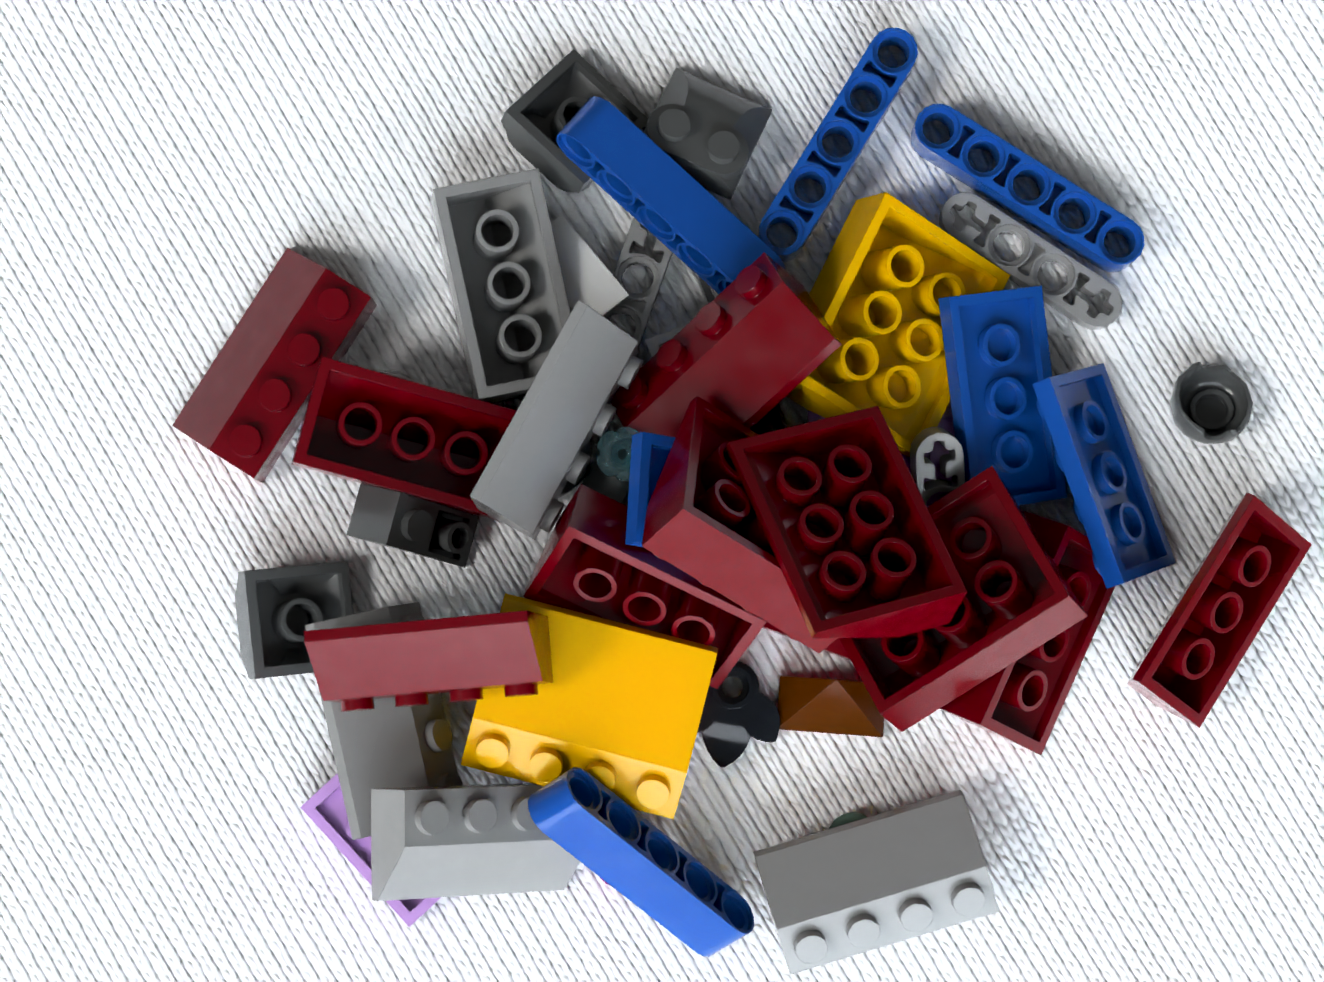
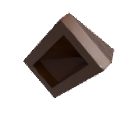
[777,676,884,737]

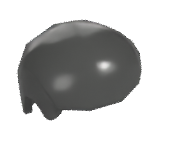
[1170,362,1253,444]

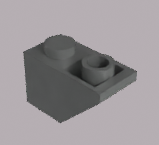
[346,484,480,568]

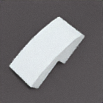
[551,216,629,316]

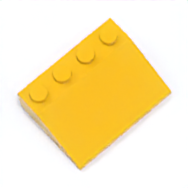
[787,192,1010,457]
[461,593,718,819]

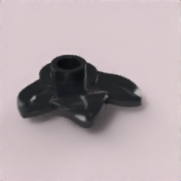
[697,661,780,767]

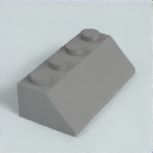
[430,168,571,404]
[470,300,643,540]
[305,602,463,840]
[371,783,580,901]
[753,789,999,975]

